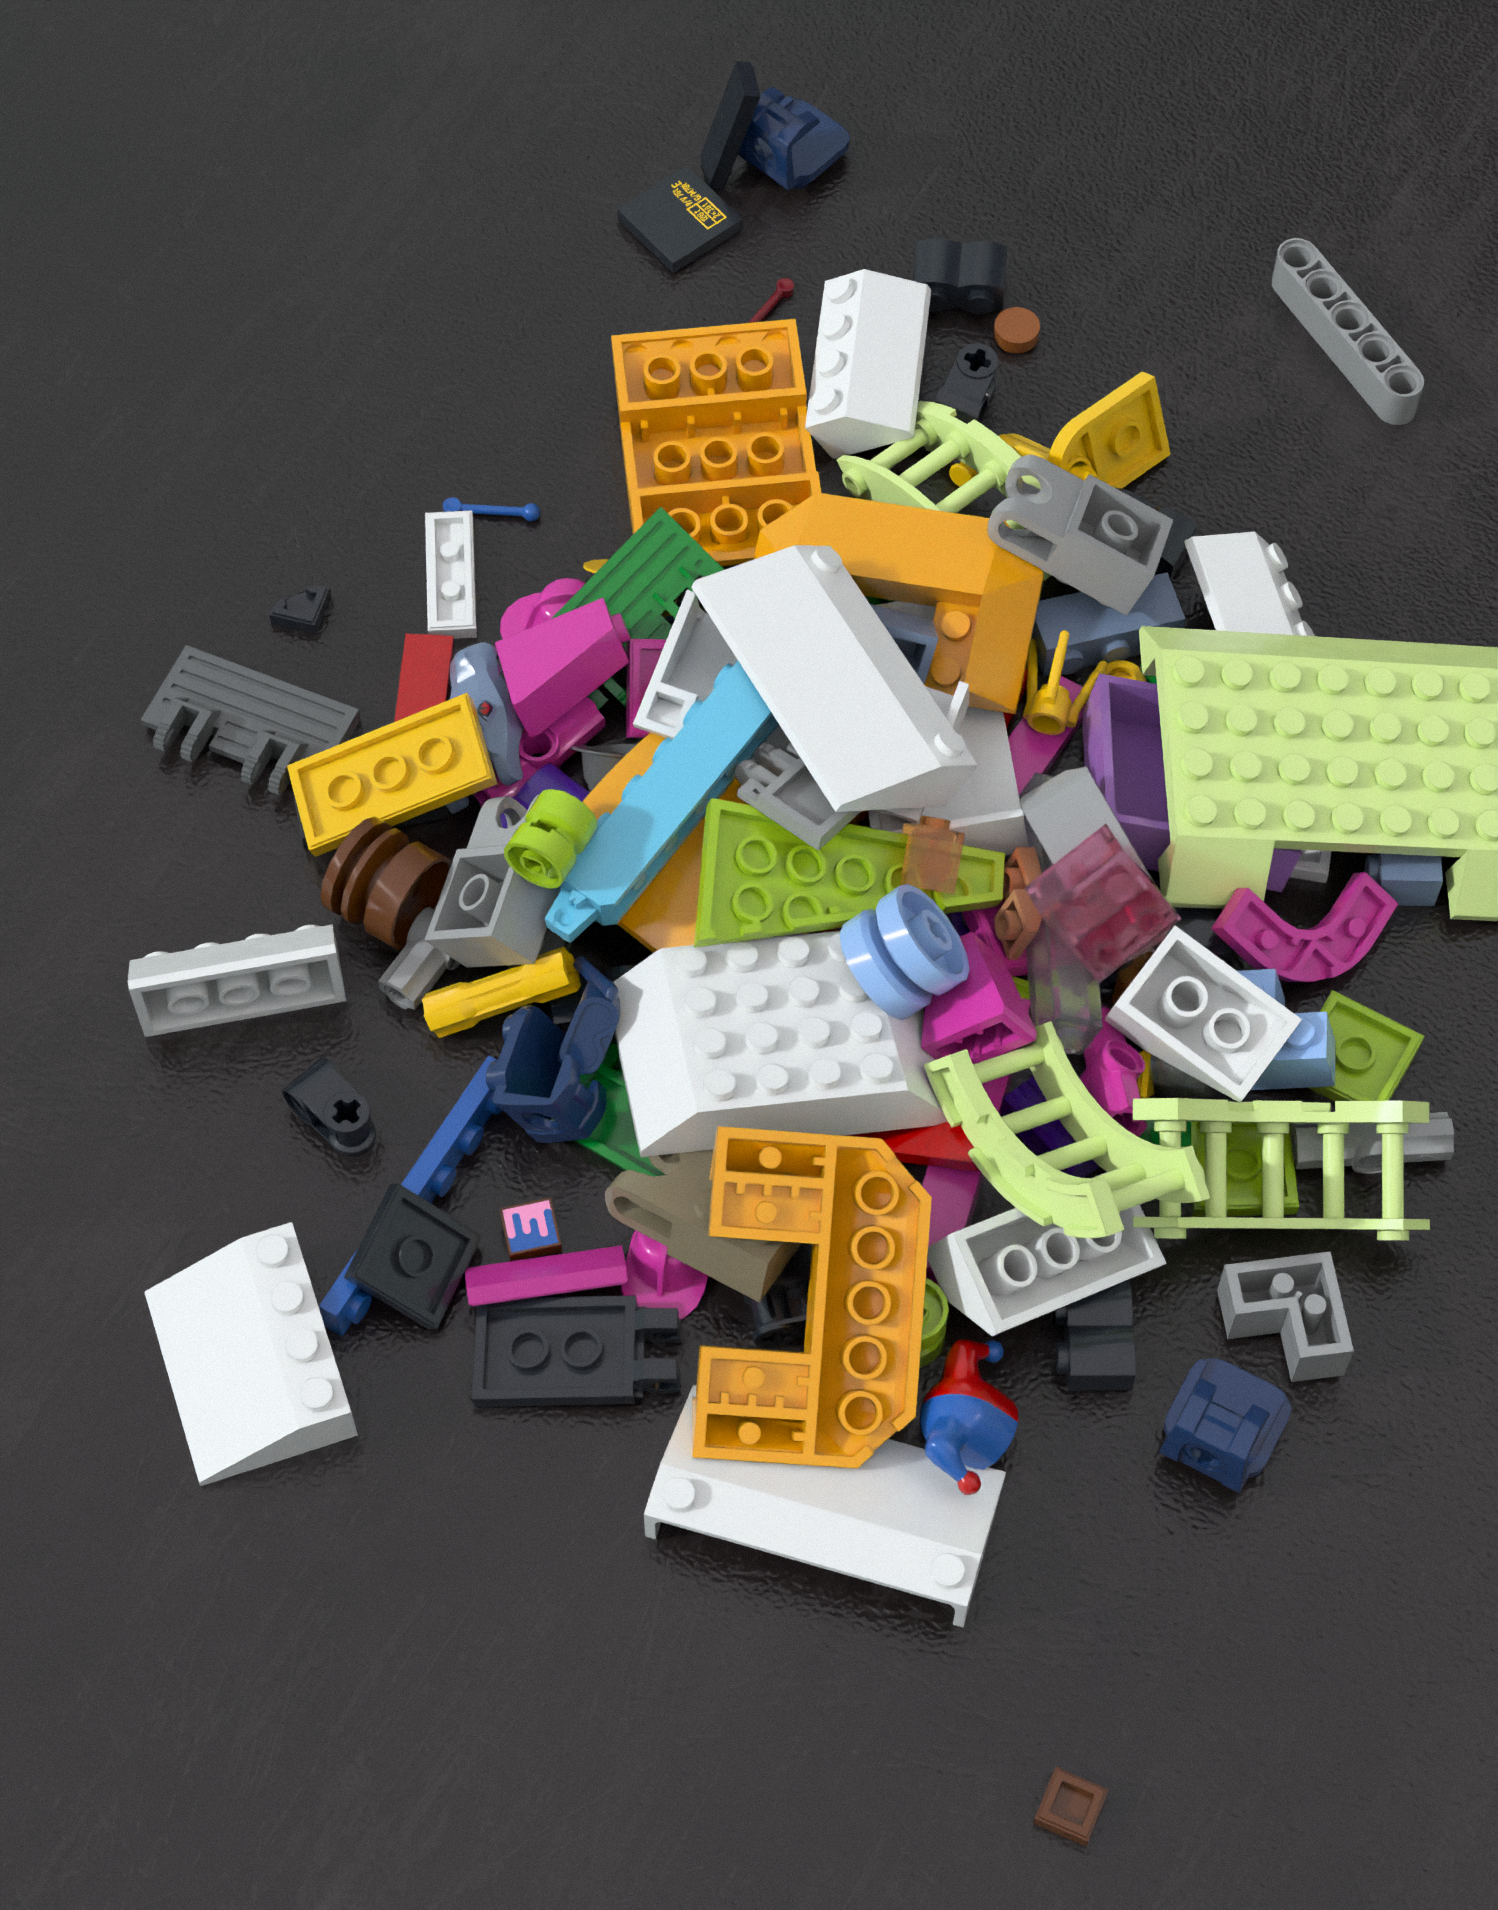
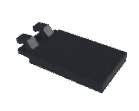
[472,1295,682,1407]

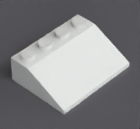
[145,1222,358,1486]

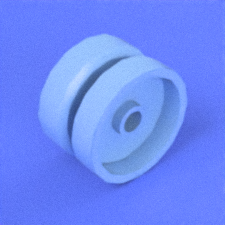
[840,884,970,1020]

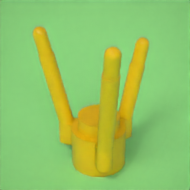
[1023,630,1108,735]

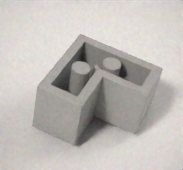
[1217,1252,1354,1382]

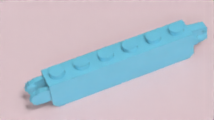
[545,661,779,943]

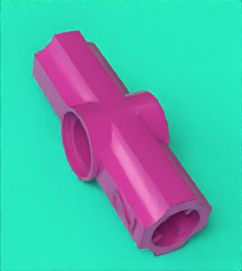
[473,697,605,807]
[1077,1007,1147,1137]

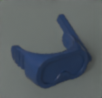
[556,956,620,1075]

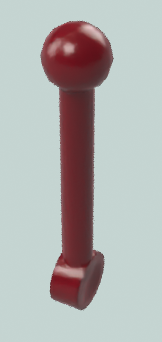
[748,278,794,323]

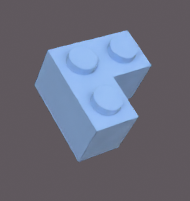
[1237,969,1335,1090]

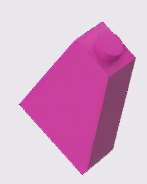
[495,598,631,738]
[921,932,1037,1064]

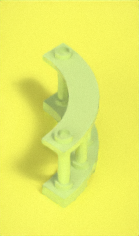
[837,401,1052,581]
[923,1021,1211,1239]
[1133,1098,1430,1240]

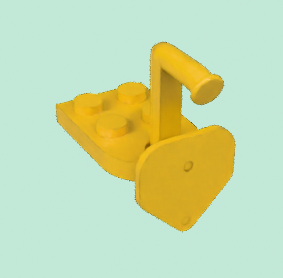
[949,371,1171,489]

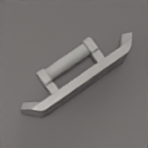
[1019,767,1175,966]

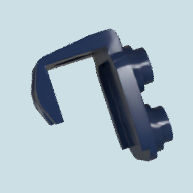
[738,87,850,190]
[486,1005,607,1143]
[1159,1358,1292,1494]

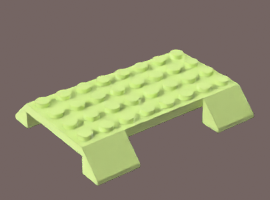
[1139,626,1498,921]

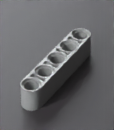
[1272,238,1424,425]

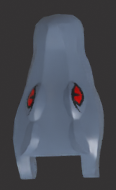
[446,642,524,814]

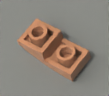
[994,847,1044,960]

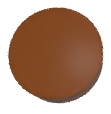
[994,307,1040,353]

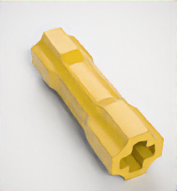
[422,946,581,1038]

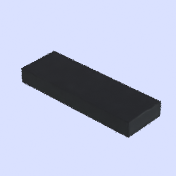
[700,61,761,190]

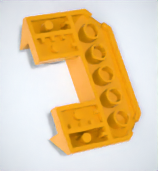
[753,492,1044,714]
[692,1126,932,1468]

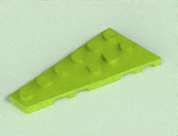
[694,798,1005,948]

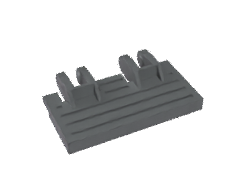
[141,645,361,795]

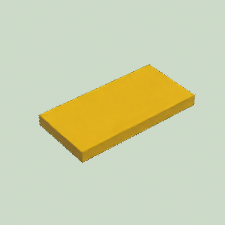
[287,693,497,857]

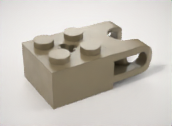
[605,1149,802,1303]

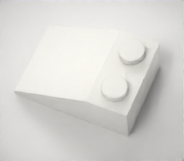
[1104,926,1302,1102]

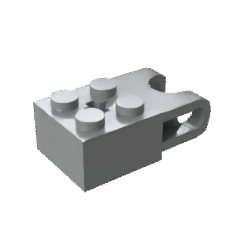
[987,455,1173,616]
[424,791,569,968]

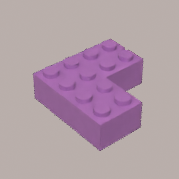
[1082,674,1302,892]

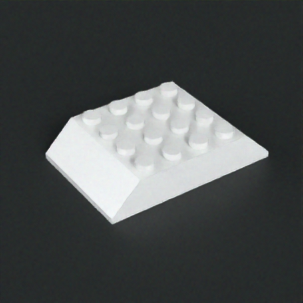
[613,931,948,1157]

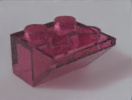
[1025,824,1181,983]

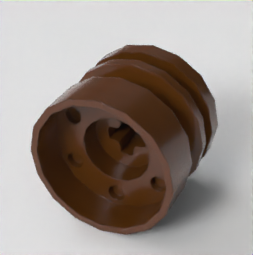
[320,816,452,950]

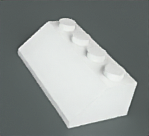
[805,269,931,459]
[1184,532,1315,636]
[128,924,347,1037]
[927,1171,1166,1336]

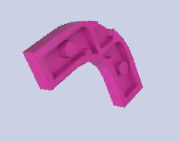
[1211,872,1398,982]

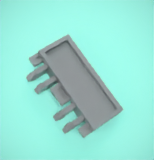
[734,742,861,851]

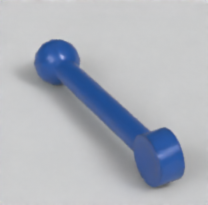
[443,497,541,522]

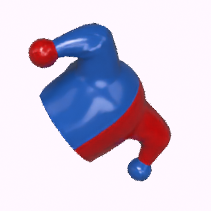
[920,1339,1018,1496]

